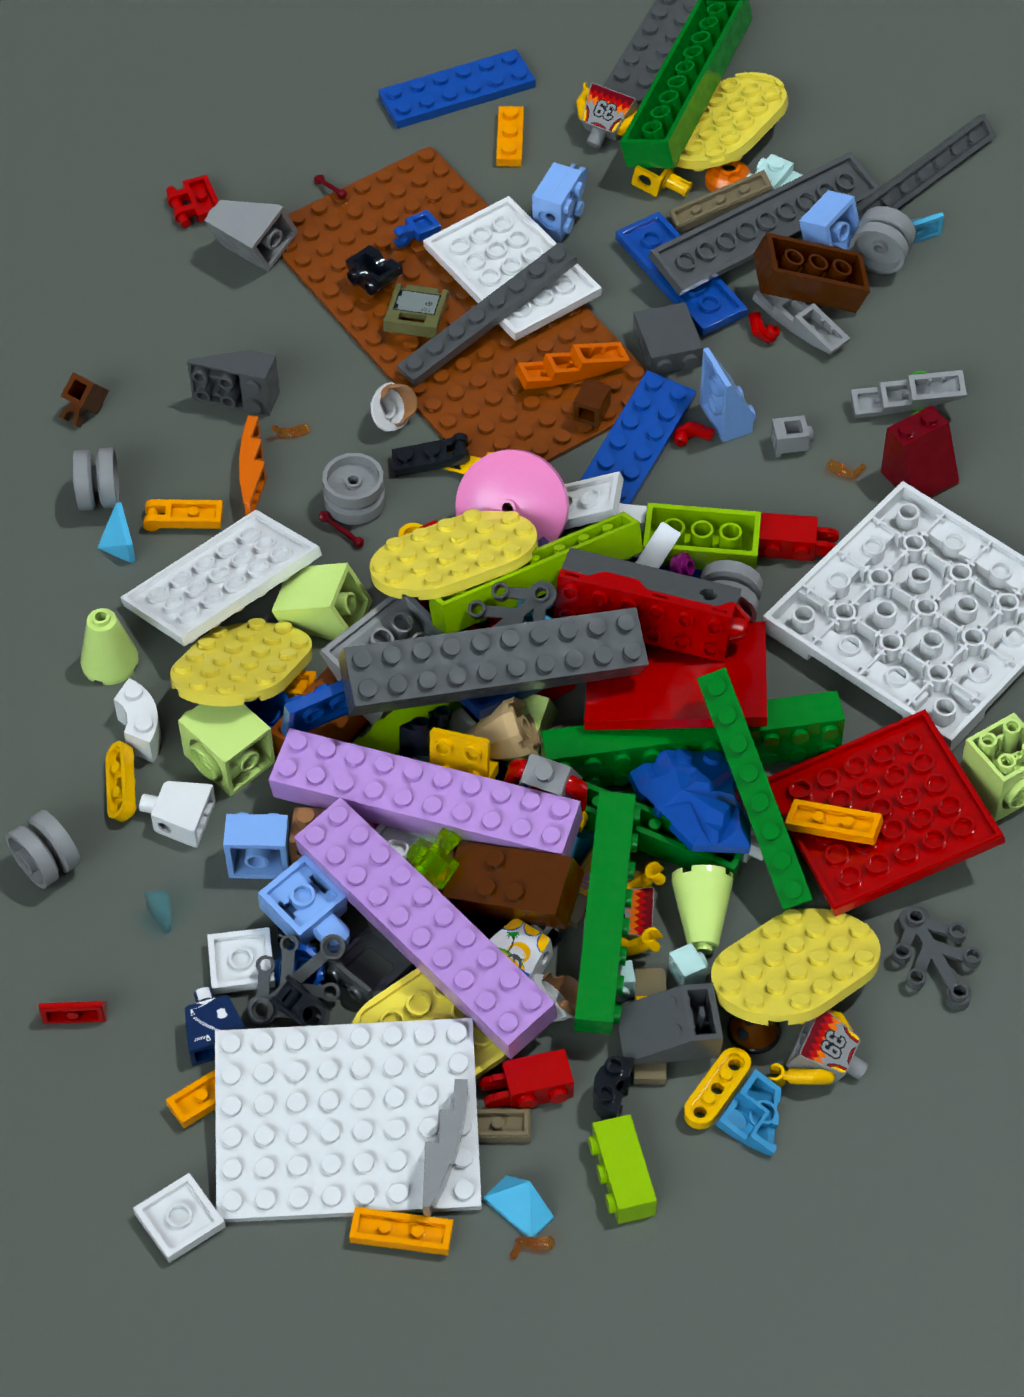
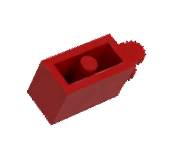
[758,512,839,561]
[479,1049,574,1109]

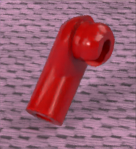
[749,312,780,343]
[673,421,714,447]

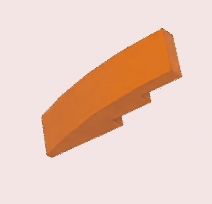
[515,342,630,390]
[239,415,267,516]

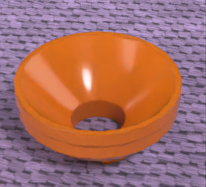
[705,160,751,192]

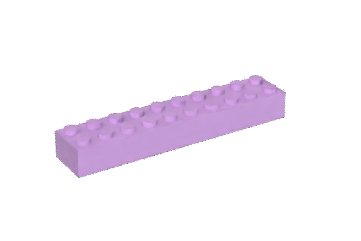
[268,728,583,856]
[294,797,557,1059]

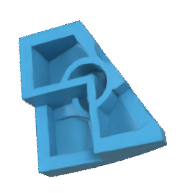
[715,1069,781,1156]

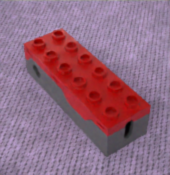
[553,547,751,663]

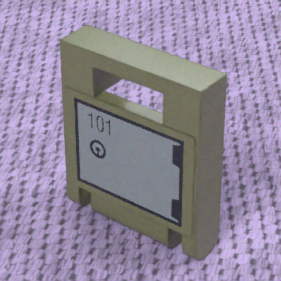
[383,283,449,338]

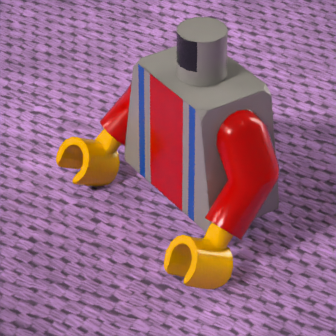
[503,753,589,832]

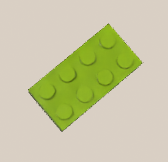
[643,503,761,570]

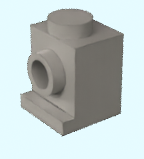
[770,415,813,458]

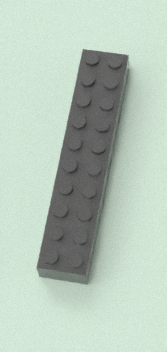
[338,607,649,716]

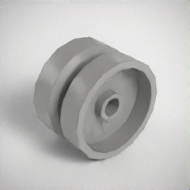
[849,206,916,274]
[73,447,120,511]
[322,453,385,525]
[700,560,763,622]
[5,809,81,889]

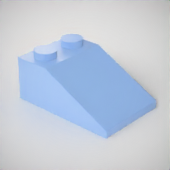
[700,348,756,442]

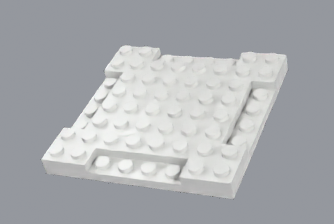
[762,481,1024,751]

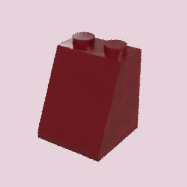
[881,405,959,499]

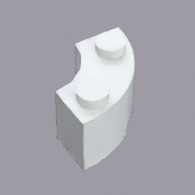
[113,678,162,763]

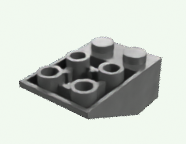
[187,350,280,416]
[617,983,723,1065]

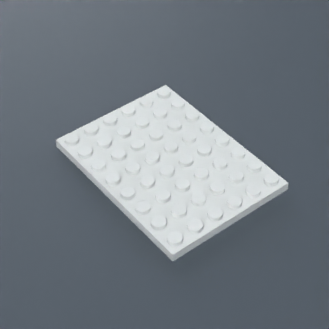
[215,1018,482,1223]

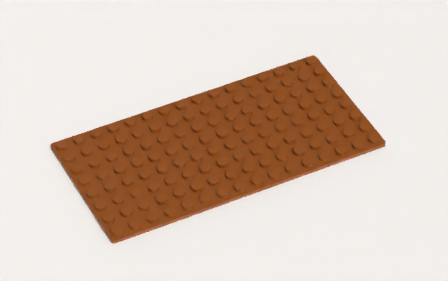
[280,147,647,463]

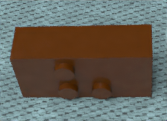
[753,232,870,313]
[442,840,585,930]

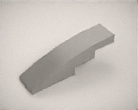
[752,290,850,355]
[850,370,967,419]
[423,1079,468,1216]

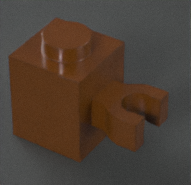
[59,372,109,428]

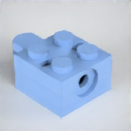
[532,162,588,243]
[258,854,350,953]

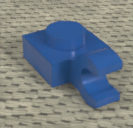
[393,210,441,248]

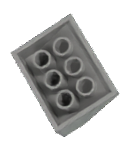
[320,595,444,725]

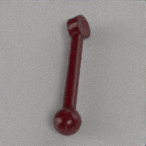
[314,175,347,199]
[319,511,364,548]

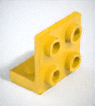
[430,727,499,779]

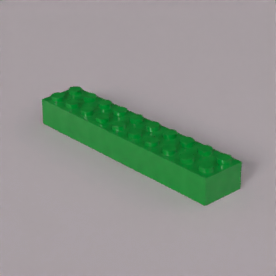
[620,0,753,169]
[541,690,845,787]

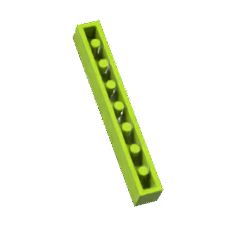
[428,511,643,634]

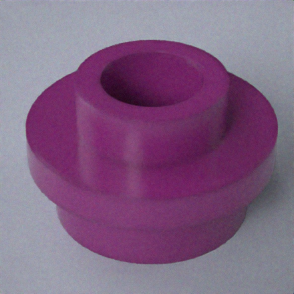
[670,553,695,576]

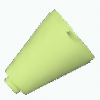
[80,608,139,685]
[671,865,733,955]

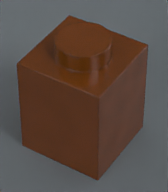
[573,379,611,428]

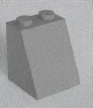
[204,200,299,272]

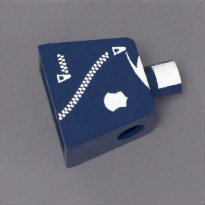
[185,987,246,1067]

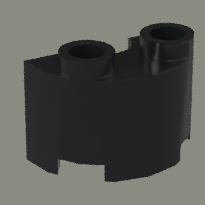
[345,245,403,296]
[399,705,452,761]
[593,1056,634,1120]

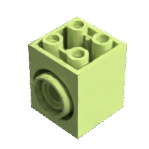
[178,704,275,797]
[961,713,1024,822]

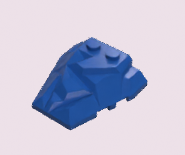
[628,749,751,854]

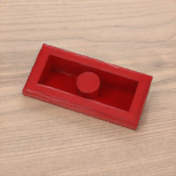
[39,1001,107,1024]

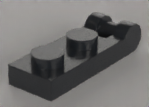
[392,433,470,477]

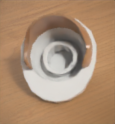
[370,382,418,431]
[531,972,578,1022]

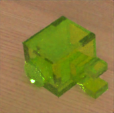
[406,828,462,889]

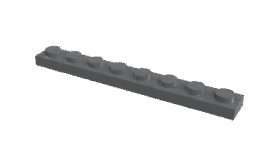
[856,114,996,222]
[397,242,578,387]

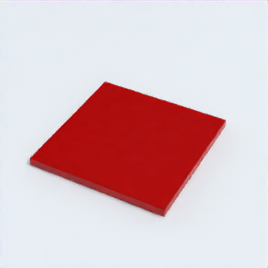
[584,622,767,730]

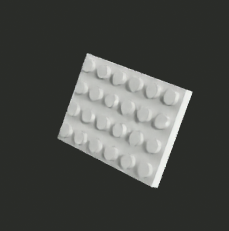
[423,196,602,341]
[120,510,322,647]

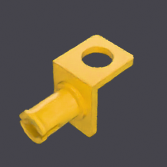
[631,165,693,197]

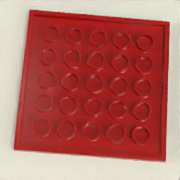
[767,709,1005,917]

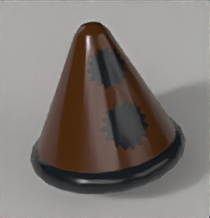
[727,1015,781,1054]

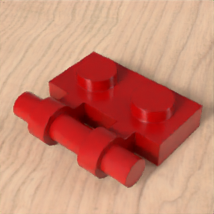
[166,175,219,228]

